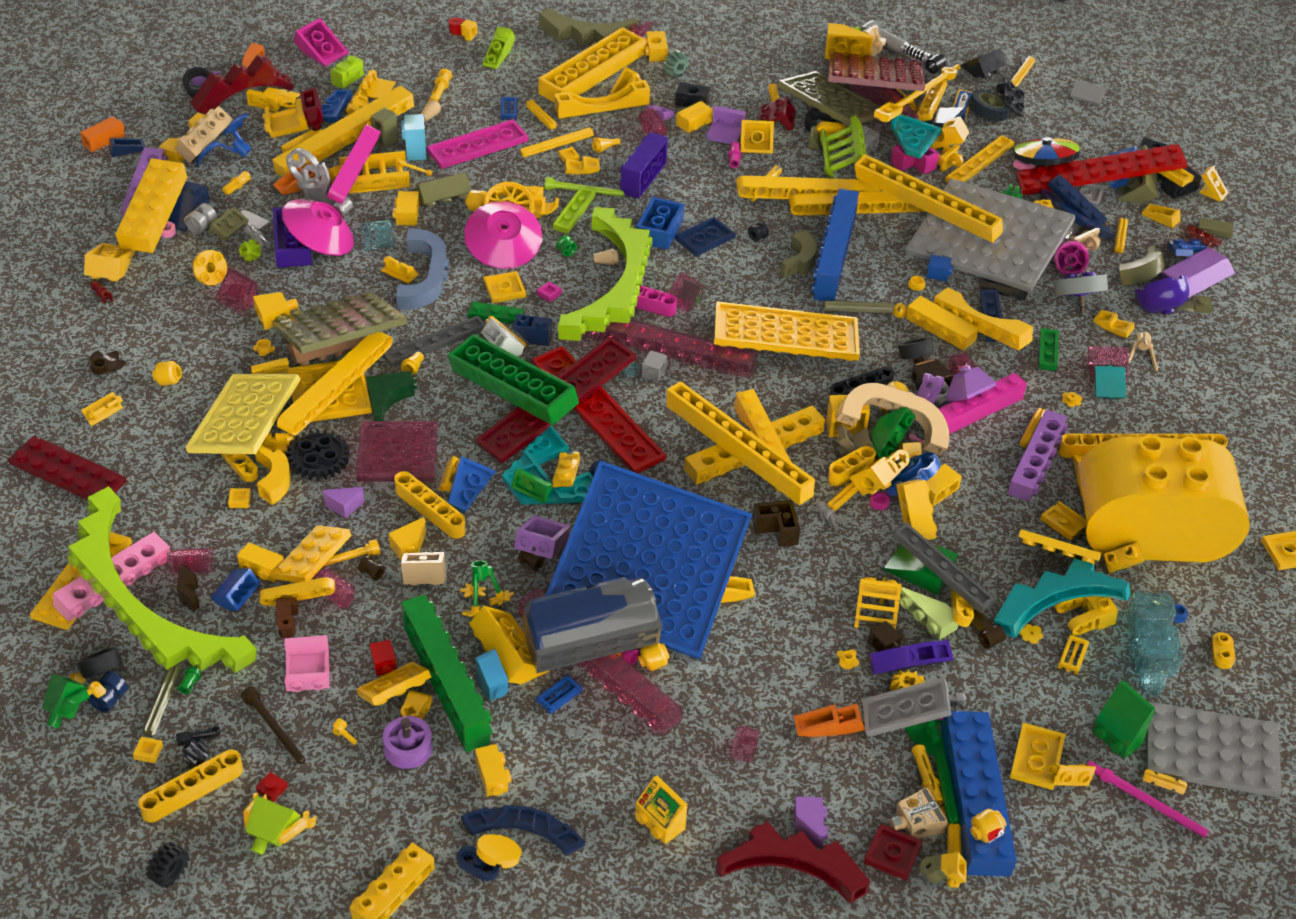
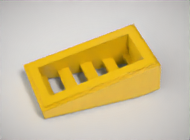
[1142,204,1180,228]

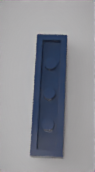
[1048,175,1107,225]
[980,289,1002,342]

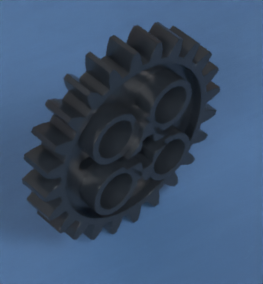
[286,429,350,481]

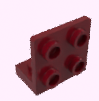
[758,96,796,131]

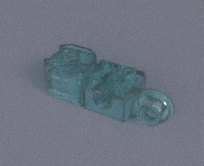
[1126,589,1183,697]

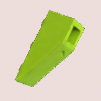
[482,26,515,70]

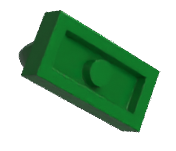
[511,468,553,503]

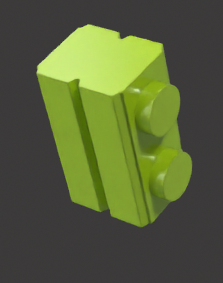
[330,55,364,89]

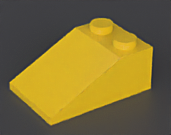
[824,23,873,59]
[84,243,135,281]

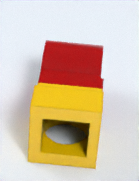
[448,17,477,41]

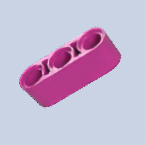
[635,286,677,317]

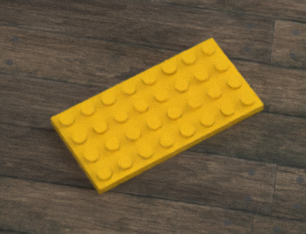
[714,302,860,361]

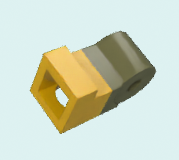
[919,852,967,883]

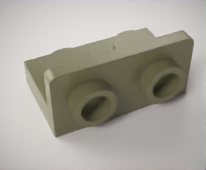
[208,206,249,241]

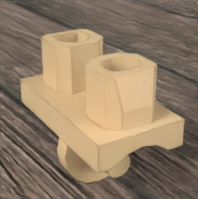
[862,26,886,58]
[1070,228,1100,251]

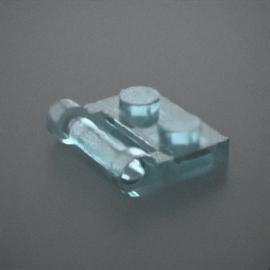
[360,220,394,252]

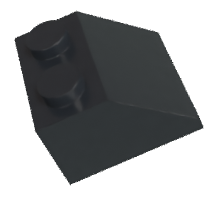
[960,48,1007,79]

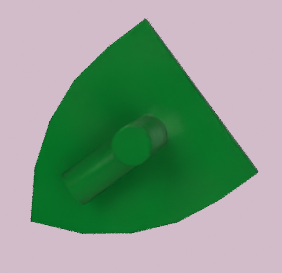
[905,719,945,757]

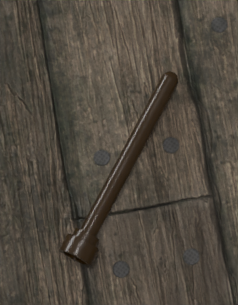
[240,686,306,764]

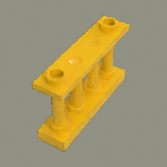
[339,151,410,194]

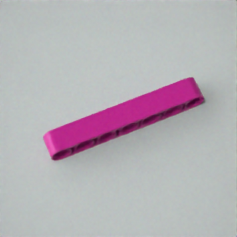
[327,124,381,204]

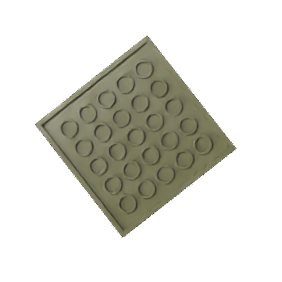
[272,291,408,354]

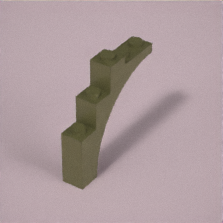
[539,8,638,46]

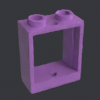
[514,515,571,559]

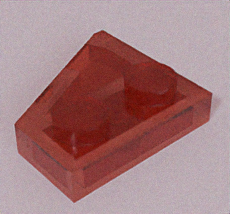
[1186,224,1222,247]

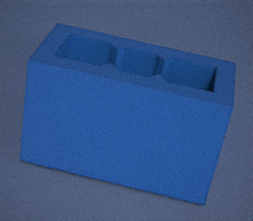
[211,568,261,611]

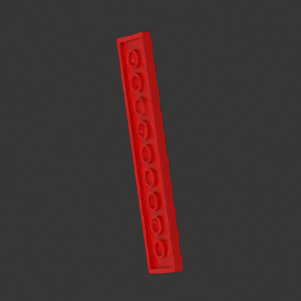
[1016,144,1187,196]
[531,346,666,473]

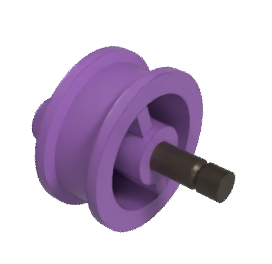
[382,716,433,769]

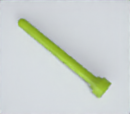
[545,177,624,197]

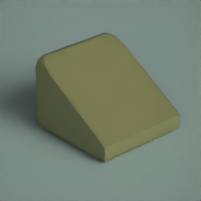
[808,126,822,149]

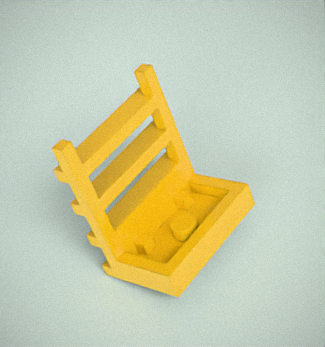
[854,577,902,630]

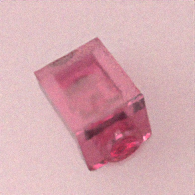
[629,20,652,38]

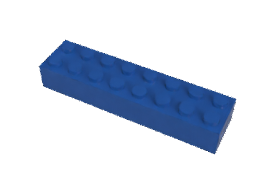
[811,189,859,301]
[941,711,1017,876]

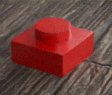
[255,772,288,802]

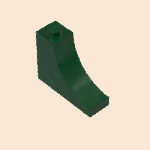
[366,371,417,428]

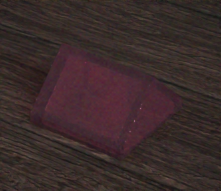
[214,267,259,314]
[167,548,214,574]

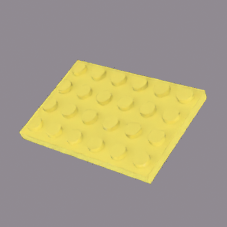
[185,374,300,454]

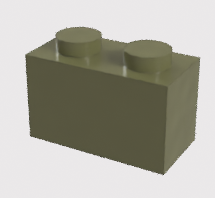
[371,107,398,148]

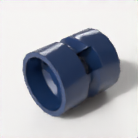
[87,671,128,713]

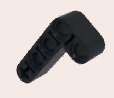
[829,367,894,396]

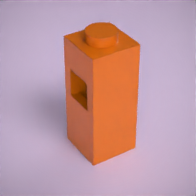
[80,116,125,152]

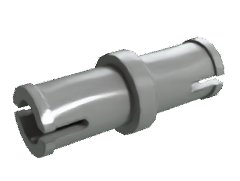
[244,224,270,251]

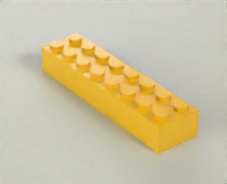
[538,27,645,102]

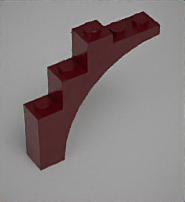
[190,55,294,115]
[716,822,870,904]

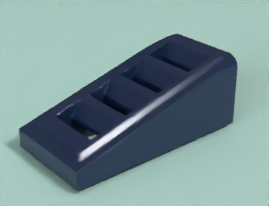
[109,138,146,157]

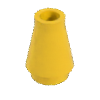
[401,352,424,375]

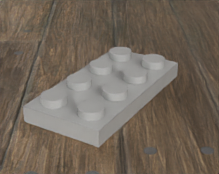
[863,677,951,737]

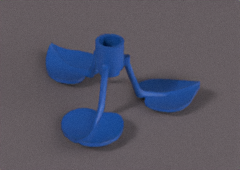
[197,112,252,166]

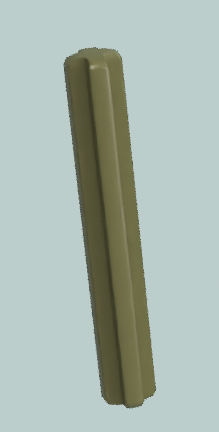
[824,301,894,314]
[142,664,181,736]

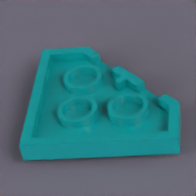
[890,114,942,159]

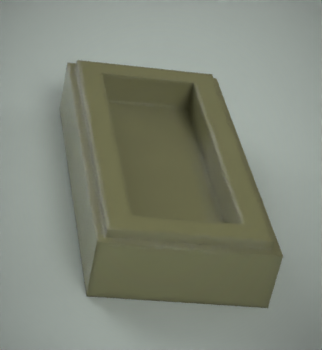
[1197,217,1233,238]

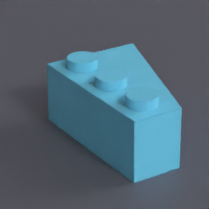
[401,114,427,161]

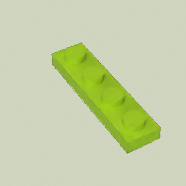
[553,186,596,234]

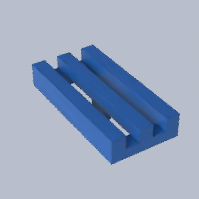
[501,97,517,120]
[536,675,582,714]

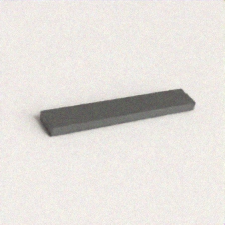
[383,316,486,368]
[892,522,996,613]

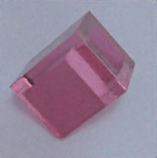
[730,725,760,763]

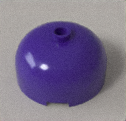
[1134,275,1190,315]

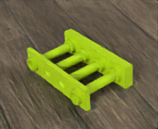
[820,115,867,179]

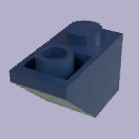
[513,314,552,346]

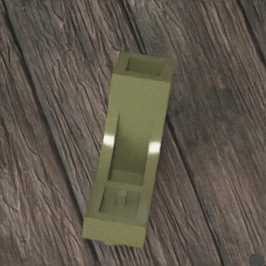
[780,229,817,278]
[1119,246,1165,286]

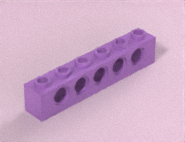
[121,148,168,219]
[1008,409,1068,502]

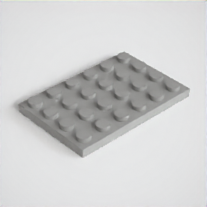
[1146,701,1282,798]

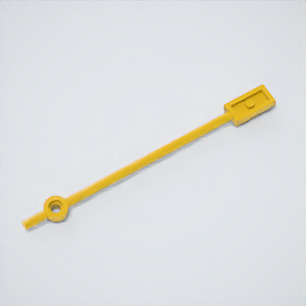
[874,64,961,122]

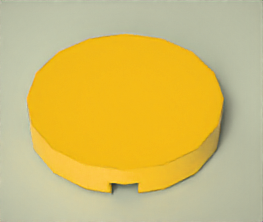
[476,834,522,868]

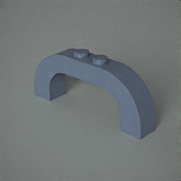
[396,228,449,309]

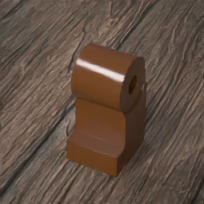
[276,597,299,639]

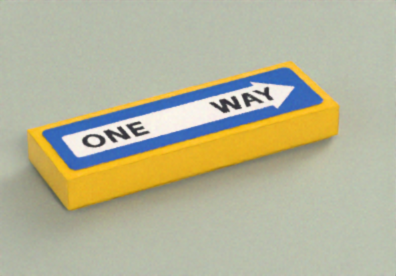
[953,89,972,123]

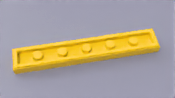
[915,80,947,121]
[945,135,1015,182]

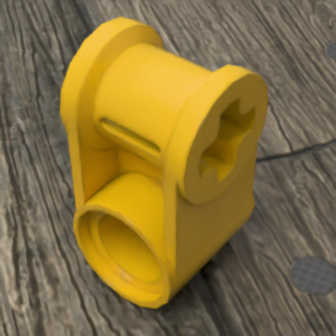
[400,690,432,720]

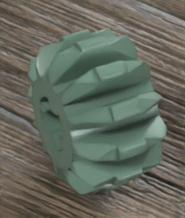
[663,50,689,78]

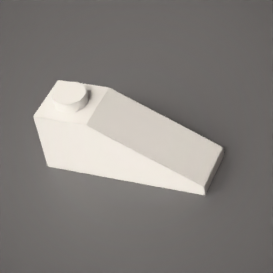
[481,318,525,357]

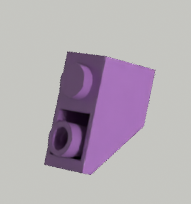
[794,796,828,848]

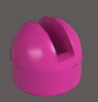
[622,649,640,665]

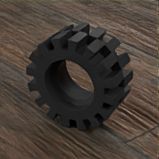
[146,842,190,888]

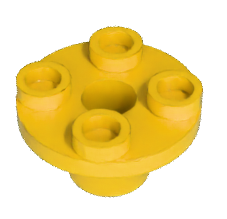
[192,250,227,285]

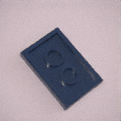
[675,217,736,257]

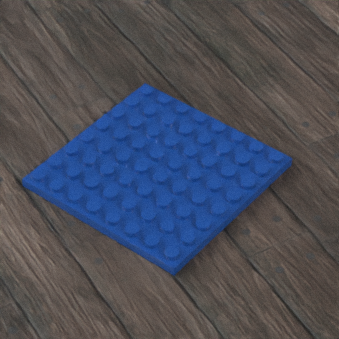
[545,460,752,660]

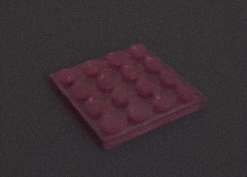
[356,421,438,482]

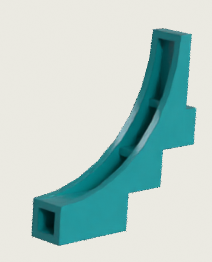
[994,558,1130,638]

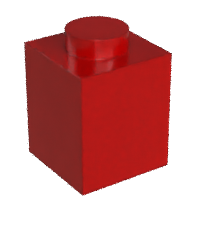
[369,639,397,676]

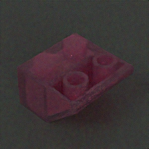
[1087,346,1129,384]

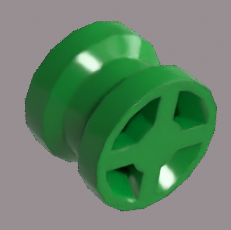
[556,235,577,257]

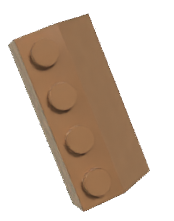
[286,336,365,366]

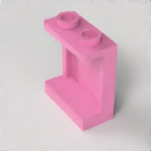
[285,635,330,692]

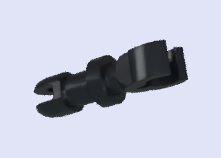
[176,726,221,746]

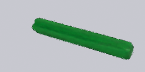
[934,752,960,824]

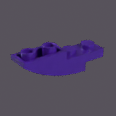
[869,640,954,675]

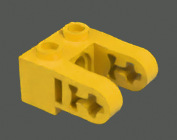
[849,450,910,496]
[1054,596,1118,636]

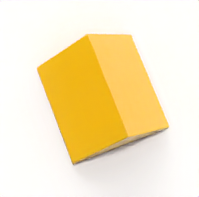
[740,120,774,154]

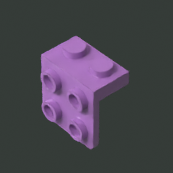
[706,105,746,144]

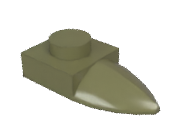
[1178,296,1213,313]

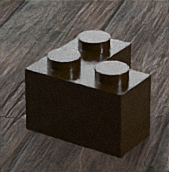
[752,500,800,547]

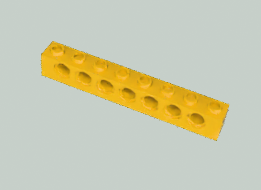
[684,405,825,485]

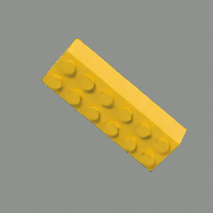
[115,158,187,253]

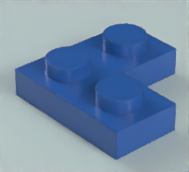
[1167,238,1206,256]

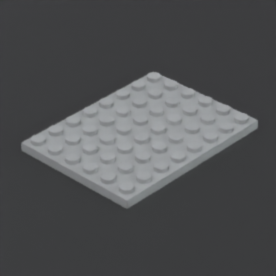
[905,178,1075,293]

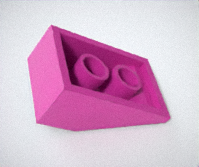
[293,18,349,67]

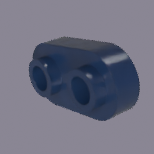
[457,846,499,881]

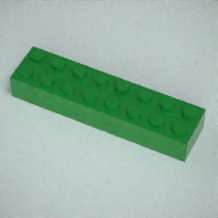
[447,334,579,425]
[401,594,492,752]

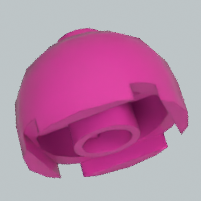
[1054,241,1089,275]

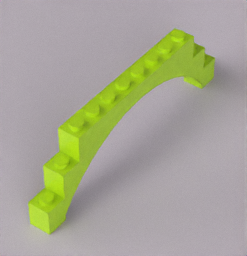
[558,207,653,341]
[67,486,257,673]

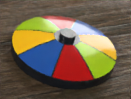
[1014,137,1080,165]

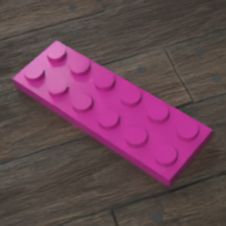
[427,119,528,169]

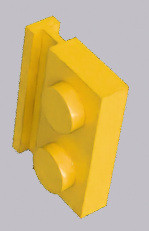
[1040,501,1087,541]

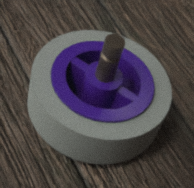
[1053,271,1108,313]

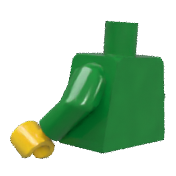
[42,673,106,728]

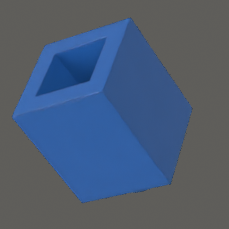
[926,254,954,282]

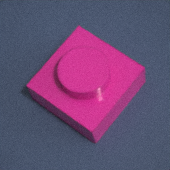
[537,282,562,303]

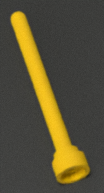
[323,539,381,567]

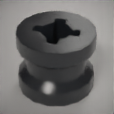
[748,222,769,242]

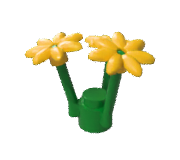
[460,560,514,617]

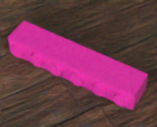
[938,373,1027,434]

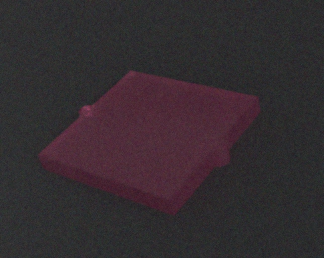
[668,271,705,312]

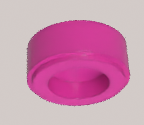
[870,492,890,510]

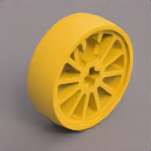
[484,182,534,230]

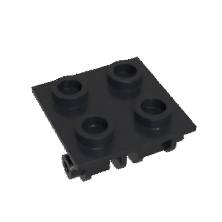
[996,77,1025,117]

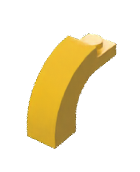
[255,445,291,505]

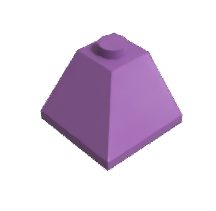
[946,365,997,402]

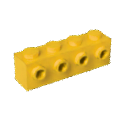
[350,842,435,919]

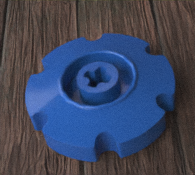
[885,452,941,496]

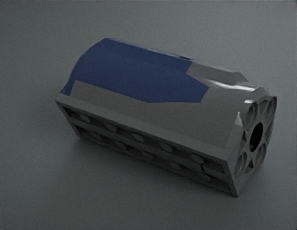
[523,577,662,673]

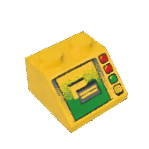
[635,775,687,844]

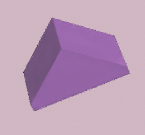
[323,487,364,518]

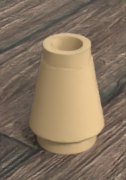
[420,100,441,122]
[594,248,619,266]

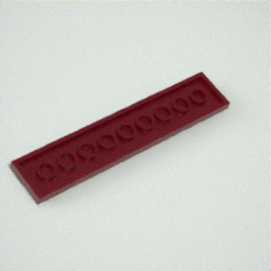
[476,336,636,464]

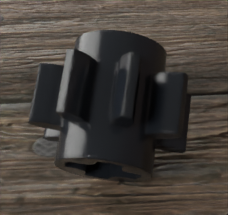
[182,738,210,766]

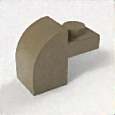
[837,425,874,456]

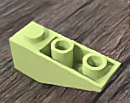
[899,587,958,640]

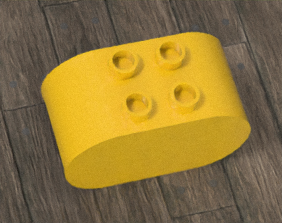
[1076,435,1250,562]

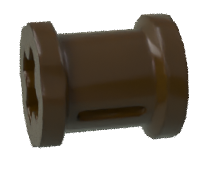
[518,550,545,571]
[358,556,385,581]

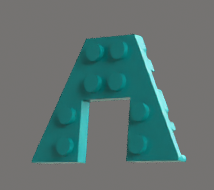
[502,425,593,505]

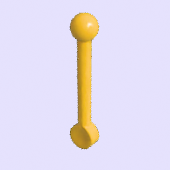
[399,160,432,176]

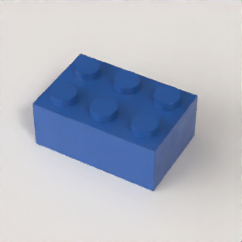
[636,196,685,250]

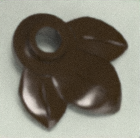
[90,351,126,375]

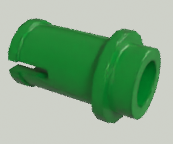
[177,666,201,695]

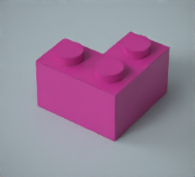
[891,145,939,174]

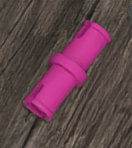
[728,142,741,168]

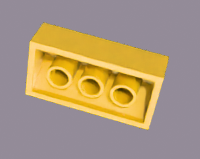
[469,606,550,684]

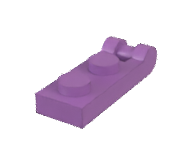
[913,373,944,423]

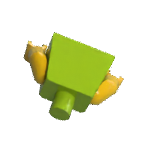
[243,793,316,855]

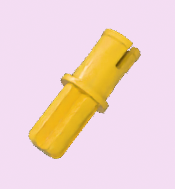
[222,171,251,195]

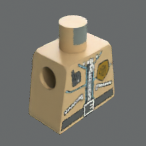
[889,787,947,838]

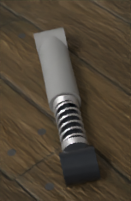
[860,21,946,74]

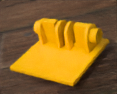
[355,70,396,99]

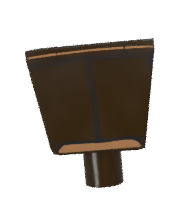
[911,357,953,391]

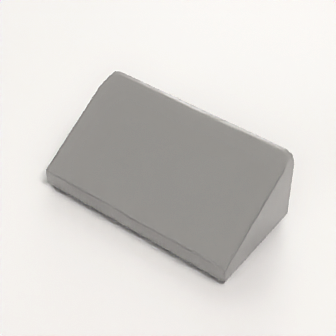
[1070,80,1106,105]

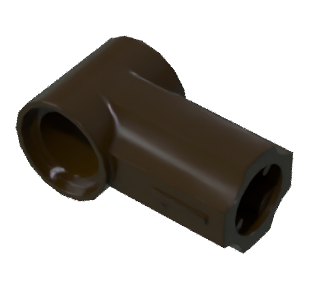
[969,609,1006,649]

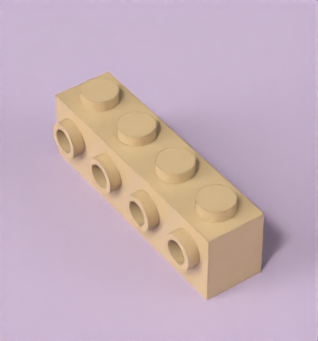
[175,106,233,163]

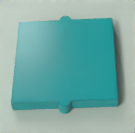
[1095,365,1126,400]

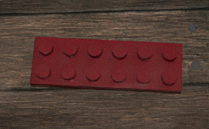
[8,435,127,500]

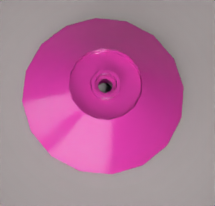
[282,199,354,256]
[464,201,542,269]

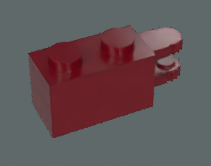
[300,87,324,131]

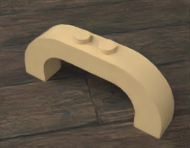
[835,383,949,455]

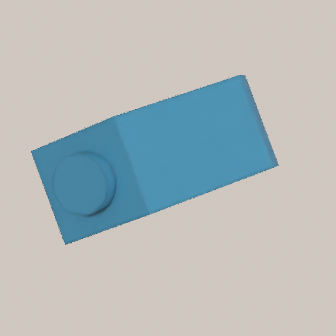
[476,649,508,701]

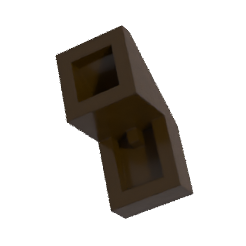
[177,565,200,612]

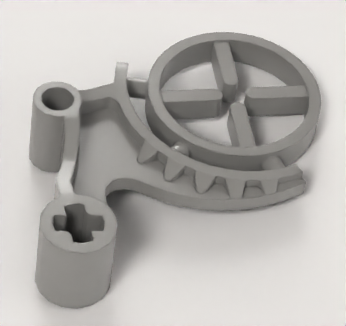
[286,148,353,217]

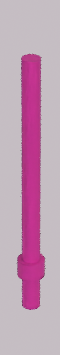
[1086,761,1209,838]

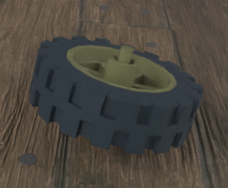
[968,89,1011,122]

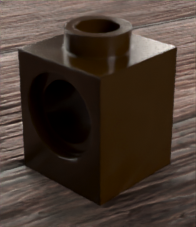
[868,621,902,652]

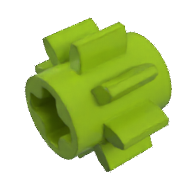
[239,239,261,262]

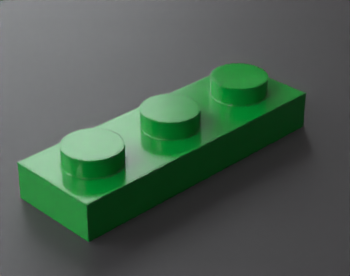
[468,301,524,324]
[1038,328,1059,371]

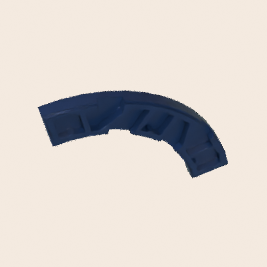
[1040,188,1114,240]
[461,805,585,856]

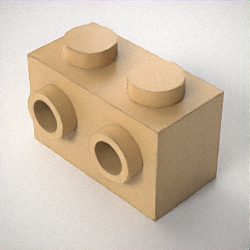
[401,552,447,586]

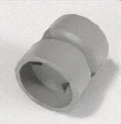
[184,203,217,234]

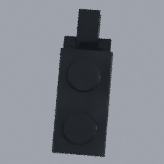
[979,277,1028,300]

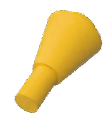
[592,137,620,154]

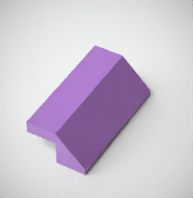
[1160,247,1235,298]

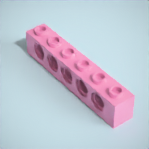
[53,532,170,621]

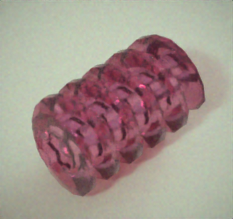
[638,109,667,136]
[312,567,356,609]

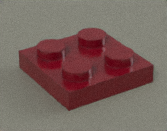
[864,824,923,881]

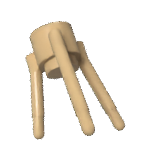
[1126,332,1158,371]

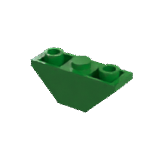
[871,407,916,458]

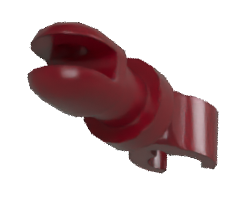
[90,281,113,304]

